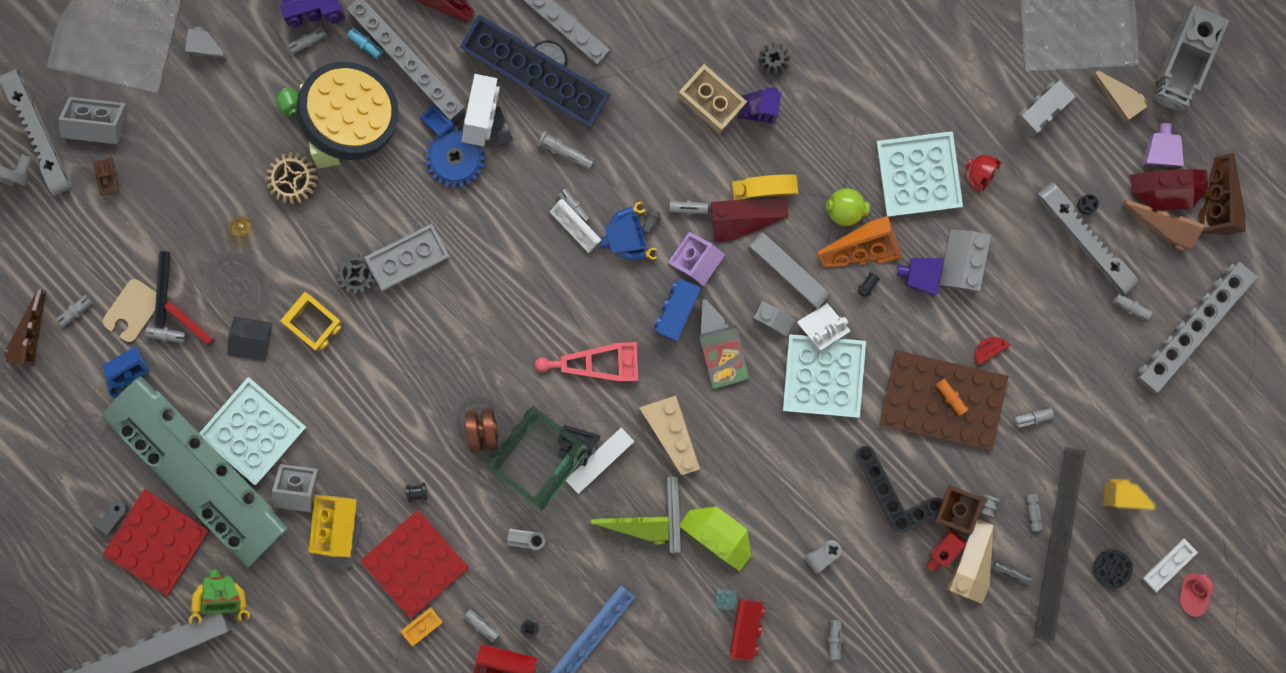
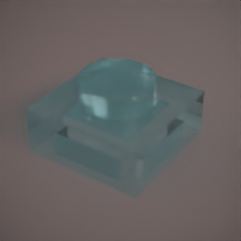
[715,589,736,610]

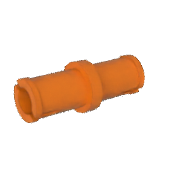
[935,378,968,416]

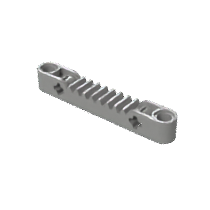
[0,68,72,196]
[1037,182,1139,296]

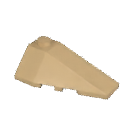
[946,519,994,604]

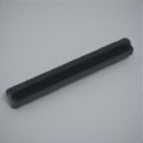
[154,251,170,326]

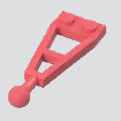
[534,342,639,381]

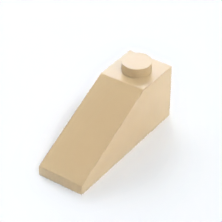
[1092,71,1148,122]

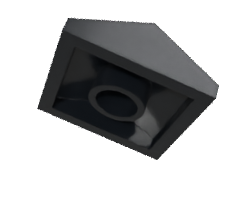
[227,316,272,360]

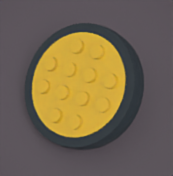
[296,62,399,160]

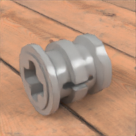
[980,494,1000,518]

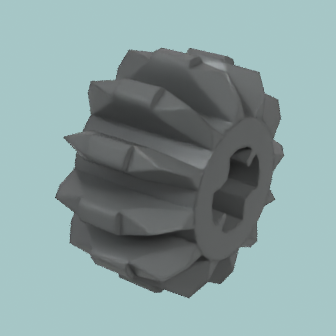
[758,42,791,76]

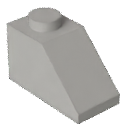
[185,27,227,59]
[700,299,728,335]
[752,301,795,337]

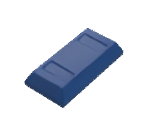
[420,105,454,137]

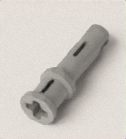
[537,131,594,170]

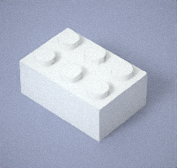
[461,74,500,146]

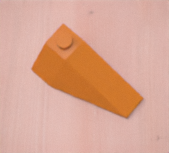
[817,216,902,268]

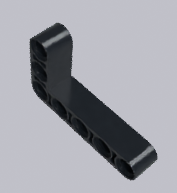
[855,446,943,532]

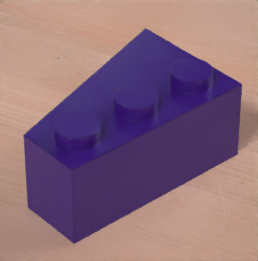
[737,87,782,124]

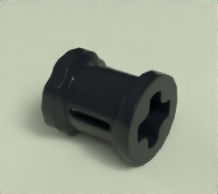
[406,483,428,502]
[521,619,539,638]

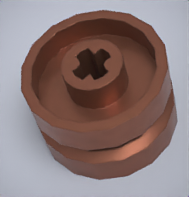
[465,408,499,453]

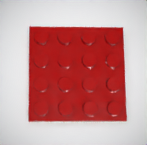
[102,489,210,596]
[360,510,469,619]

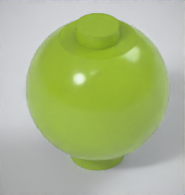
[825,188,870,226]

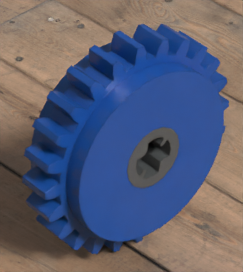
[425,127,486,188]

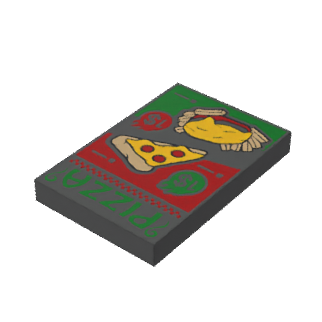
[699,325,750,389]

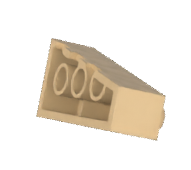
[639,396,700,475]

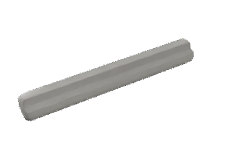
[667,477,681,553]

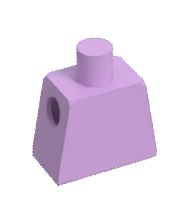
[1143,123,1184,169]

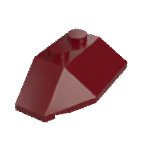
[1130,169,1208,211]

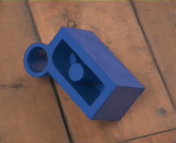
[102,346,150,397]

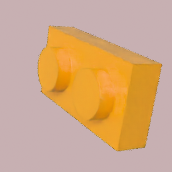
[400,607,443,646]

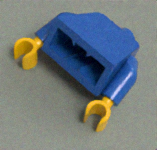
[599,202,657,261]

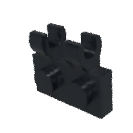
[558,425,601,467]

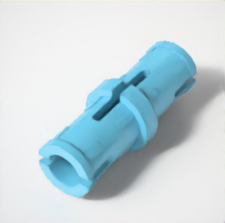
[347,28,384,60]

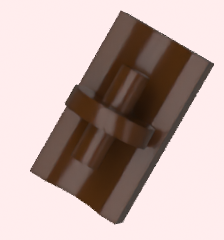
[93,157,120,196]

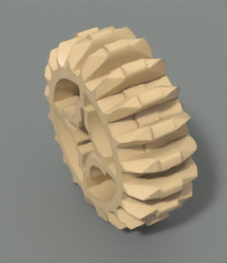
[265,152,318,204]

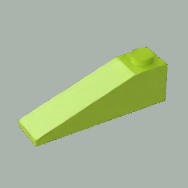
[591,516,669,544]

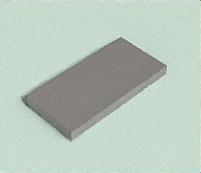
[364,224,450,292]

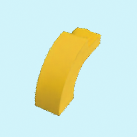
[732,175,799,200]

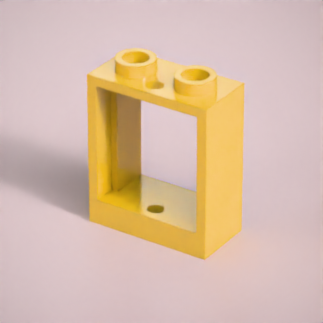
[280,292,343,351]

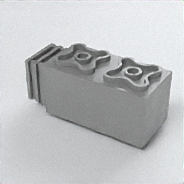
[1152,5,1229,112]

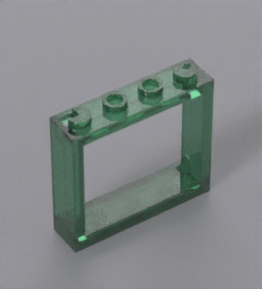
[487,406,590,510]

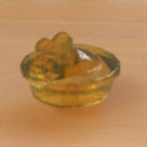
[229,216,252,238]

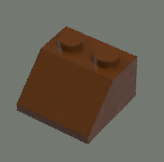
[935,485,985,535]

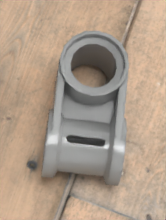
[804,540,842,574]

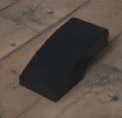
[490,106,514,148]

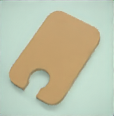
[103,279,156,342]

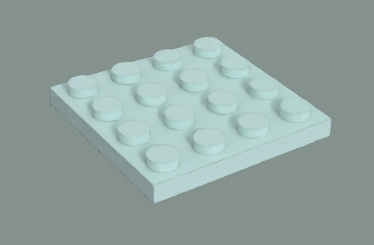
[876,131,963,217]
[783,334,866,418]
[199,377,307,486]

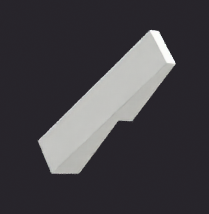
[566,428,634,494]

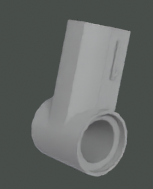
[507,529,547,550]

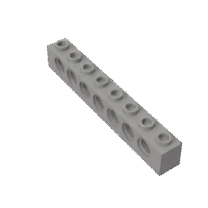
[347,0,466,123]
[1136,262,1257,393]

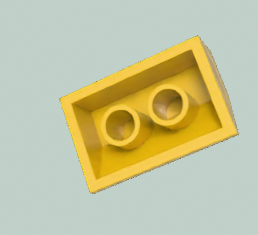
[1103,479,1155,509]
[308,495,357,557]

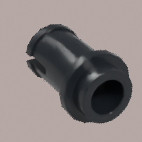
[857,272,880,298]

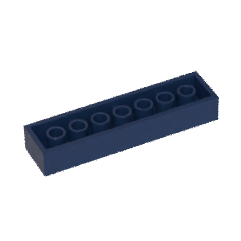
[459,15,612,127]

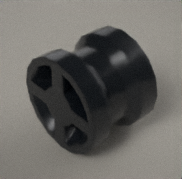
[1077,194,1099,215]

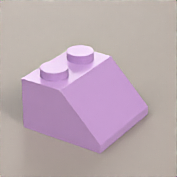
[668,232,725,286]

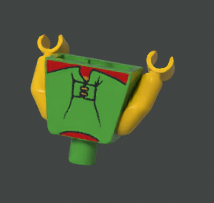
[189,570,250,625]

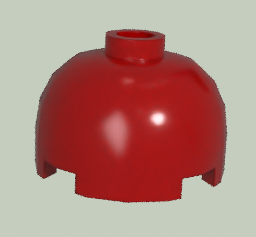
[965,154,1002,194]

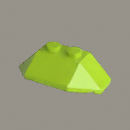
[680,506,751,572]

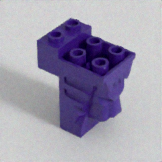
[280,0,346,27]

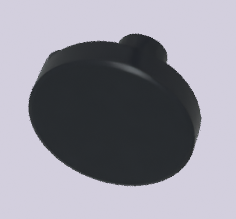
[1093,549,1133,588]

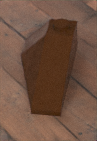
[1199,153,1246,235]
[5,289,47,366]

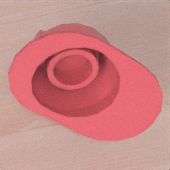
[1180,573,1214,617]

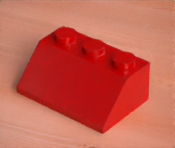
[729,598,766,660]
[474,644,537,673]

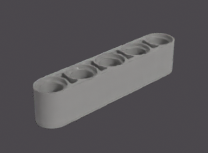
[748,232,830,309]

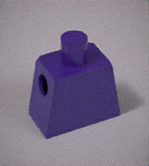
[896,258,943,296]

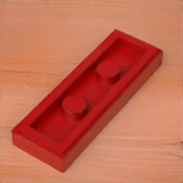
[165,301,215,345]

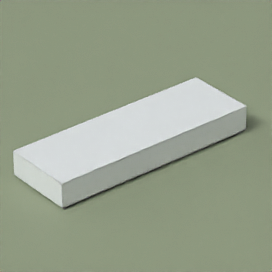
[550,199,601,253]
[1142,539,1198,593]

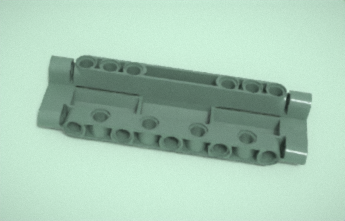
[101,376,289,569]

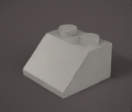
[272,464,318,512]

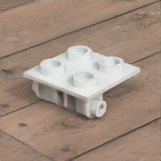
[797,303,851,351]

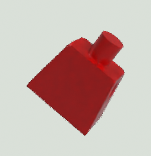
[926,527,966,572]

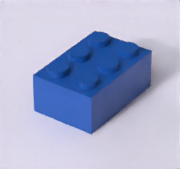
[654,278,701,343]

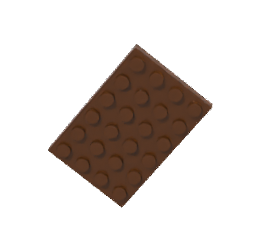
[879,350,1009,451]

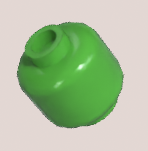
[275,88,299,118]

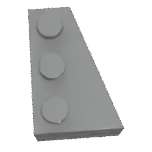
[1016,80,1076,138]

